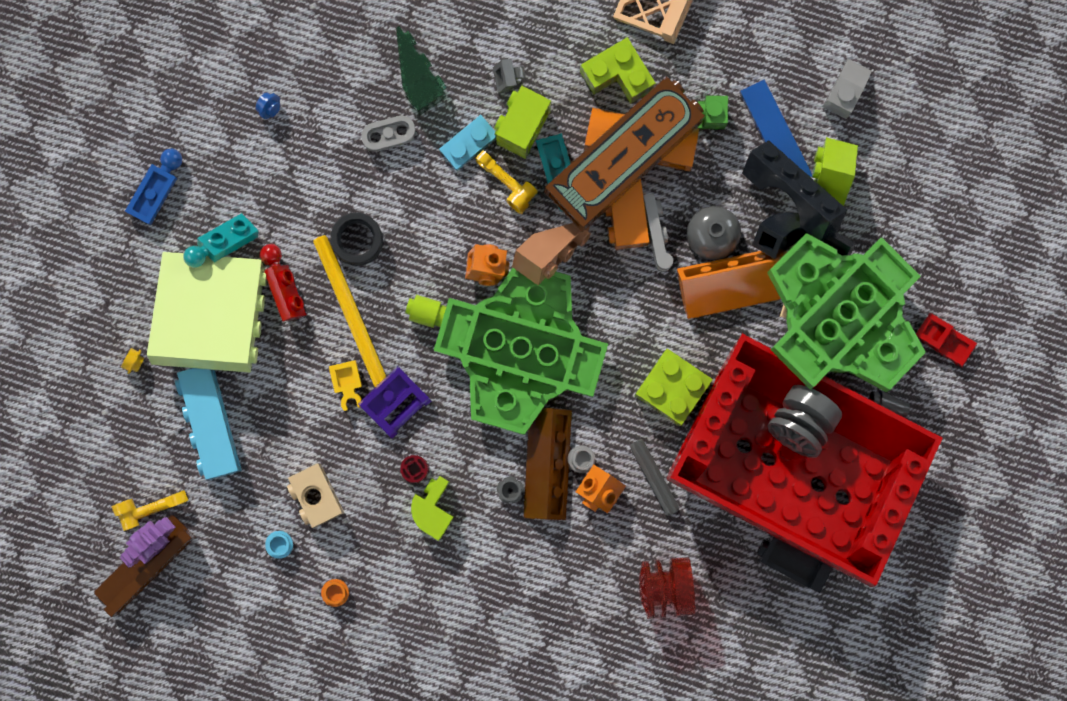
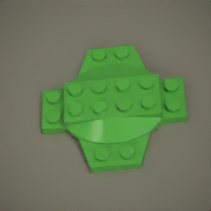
[767,233,926,392]
[434,268,608,435]

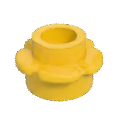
[121,348,144,374]

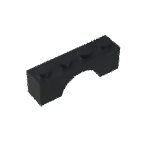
[742,140,847,241]

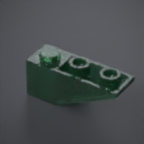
[396,26,447,116]

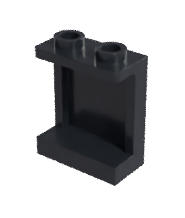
[757,535,833,593]

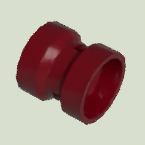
[400,455,429,483]

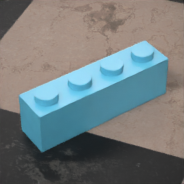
[175,368,242,480]

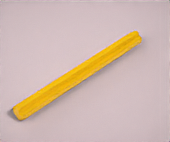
[313,235,386,387]

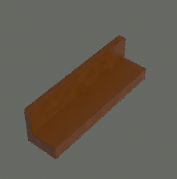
[523,408,572,520]
[94,515,196,617]

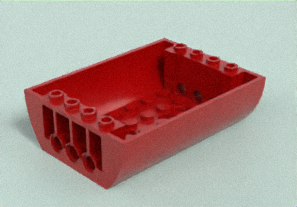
[667,333,943,587]

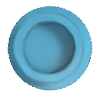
[265,531,293,559]

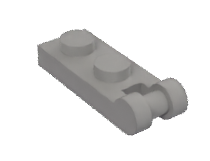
[643,193,673,272]

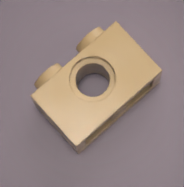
[287,463,345,528]

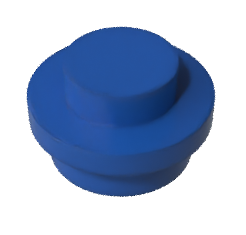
[256,92,281,119]

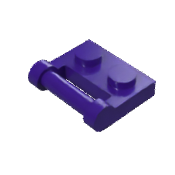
[358,366,432,439]

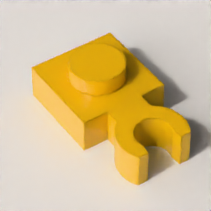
[329,360,362,411]

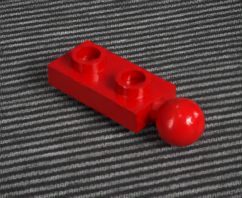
[260,244,306,322]

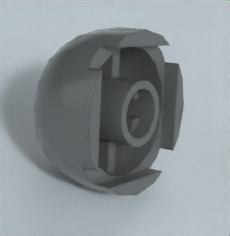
[687,206,741,261]

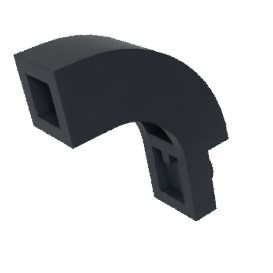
[752,212,856,259]

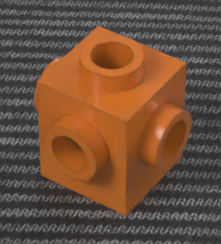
[465,244,509,286]
[576,464,626,513]

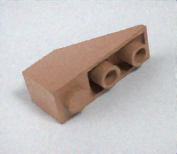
[512,223,591,285]

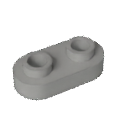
[361,115,416,152]

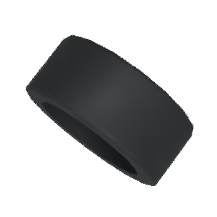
[330,212,383,266]

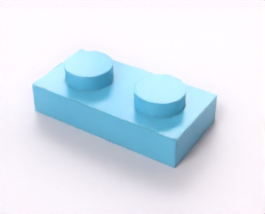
[439,115,496,171]

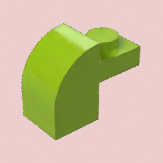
[411,476,454,541]

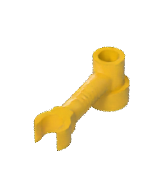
[475,150,538,214]
[111,490,188,531]

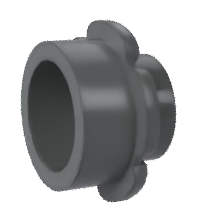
[497,476,524,503]

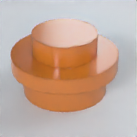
[321,579,349,607]

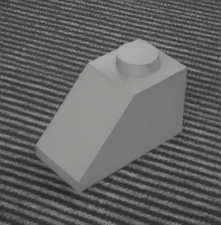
[822,59,872,119]

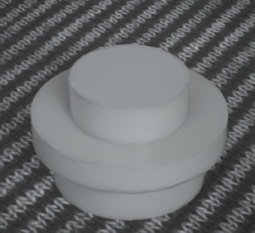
[568,445,595,473]

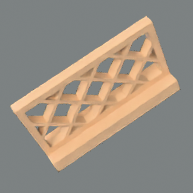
[613,0,693,44]

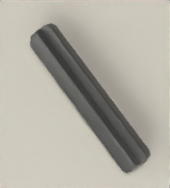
[630,439,679,516]

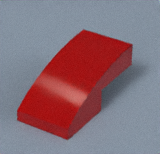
[916,313,977,368]

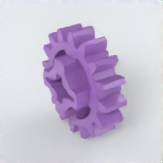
[120,517,175,568]

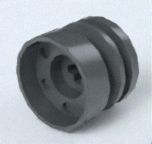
[767,385,843,458]

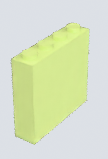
[147,252,268,373]

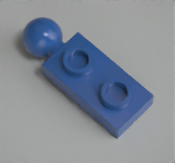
[125,148,182,226]

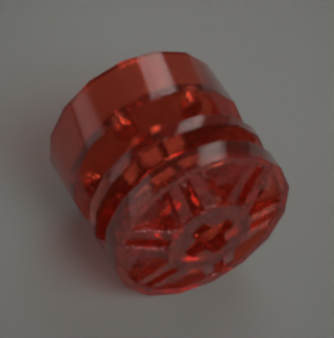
[638,557,695,619]

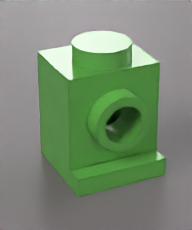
[697,96,728,129]

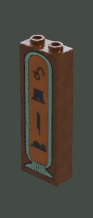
[545,76,705,232]

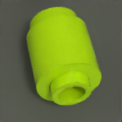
[405,294,447,328]

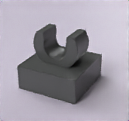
[493,59,526,94]

